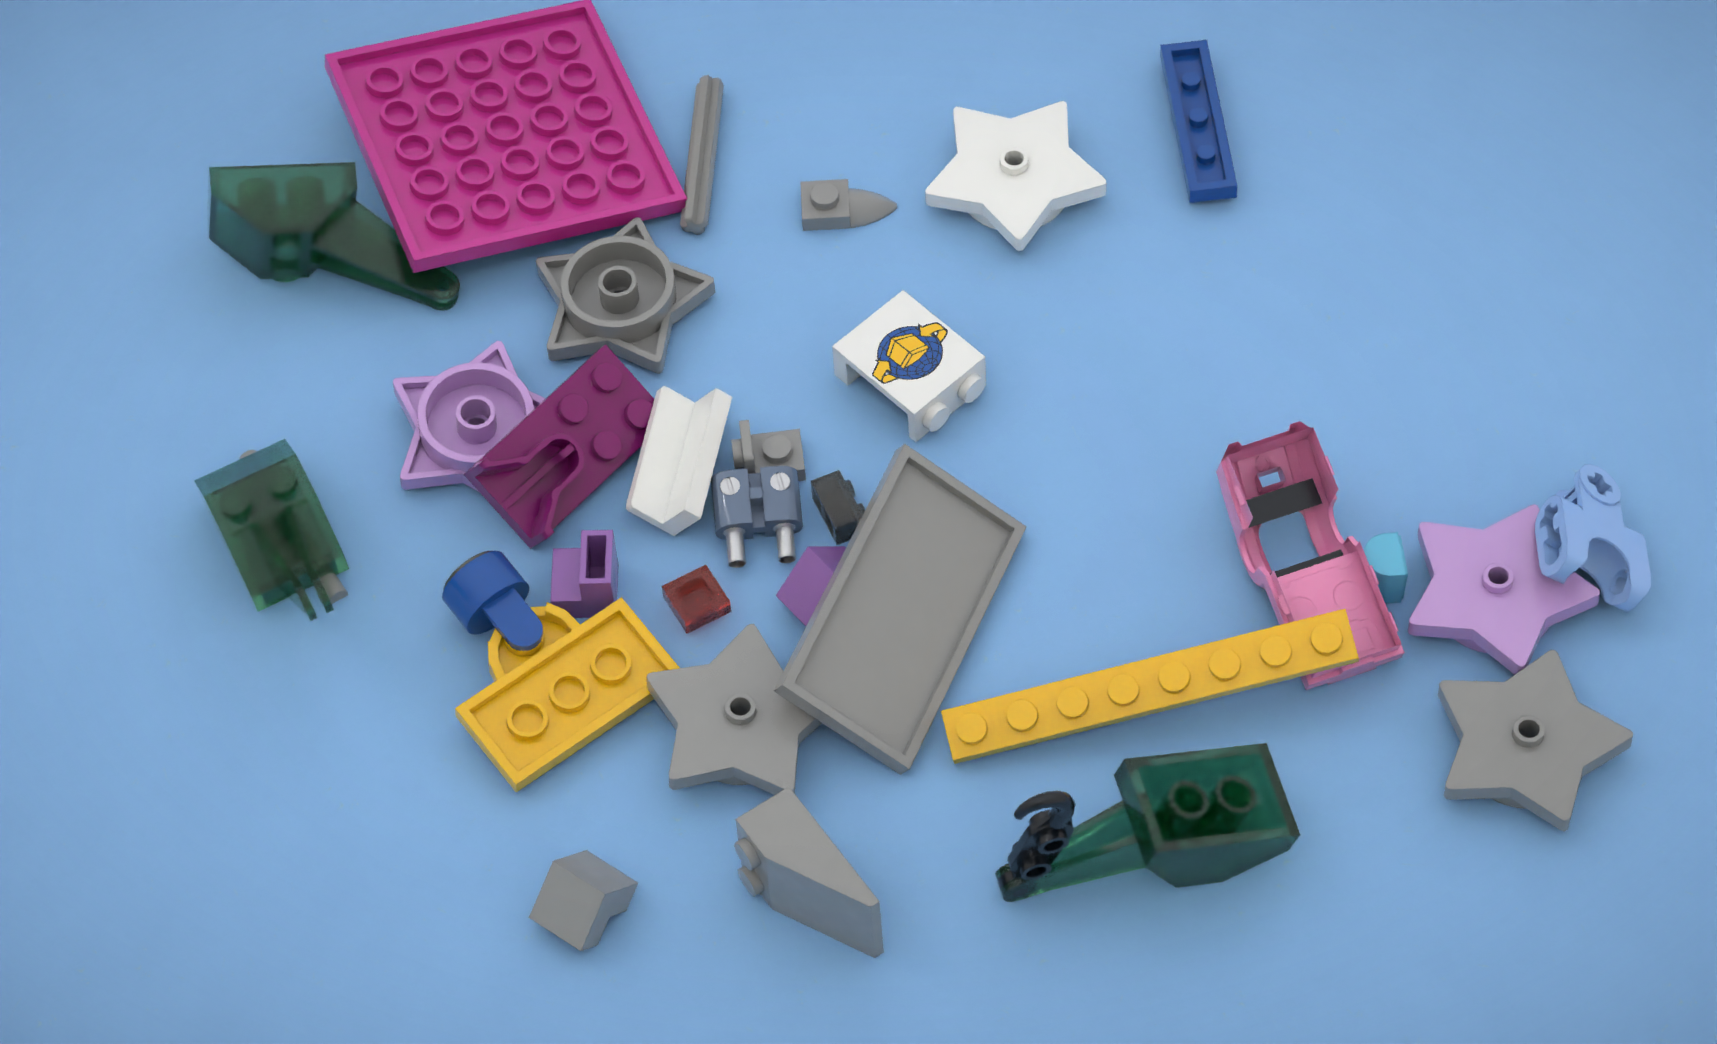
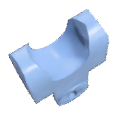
[1535,464,1651,612]

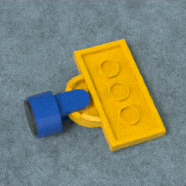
[442,551,680,793]

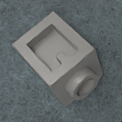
[731,420,806,481]

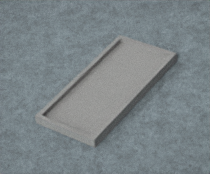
[774,444,1026,775]

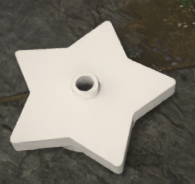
[925,101,1106,251]

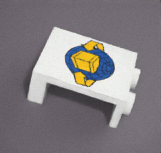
[832,290,986,442]

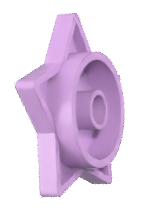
[393,341,545,492]
[1408,504,1600,675]

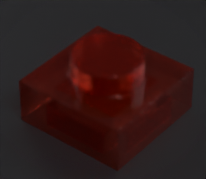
[661,565,731,634]

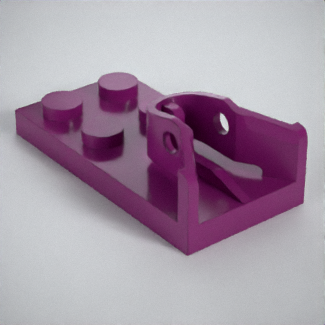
[463,344,654,549]

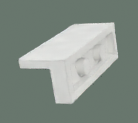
[626,386,732,536]

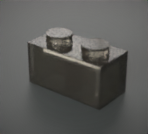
[811,470,865,545]

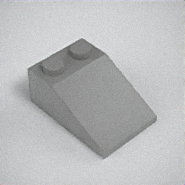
[734,787,884,958]

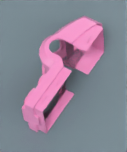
[1216,421,1405,690]

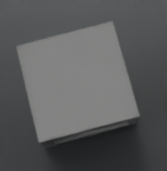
[529,850,638,951]

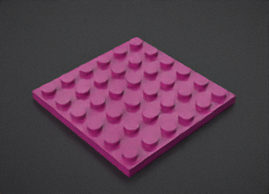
[325,0,687,273]

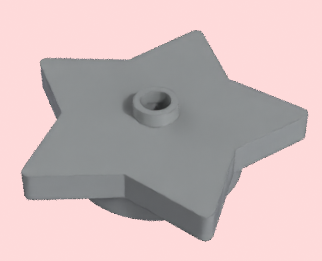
[536,217,715,374]
[646,624,822,795]
[1438,650,1633,831]

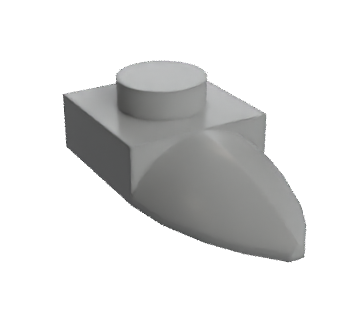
[801,179,897,231]

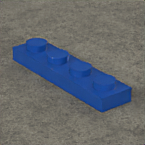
[1160,40,1237,203]

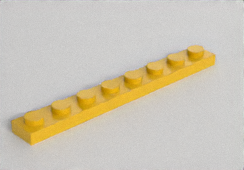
[941,609,1359,764]

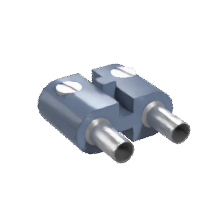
[711,466,803,568]

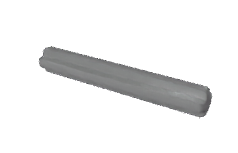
[680,75,724,235]

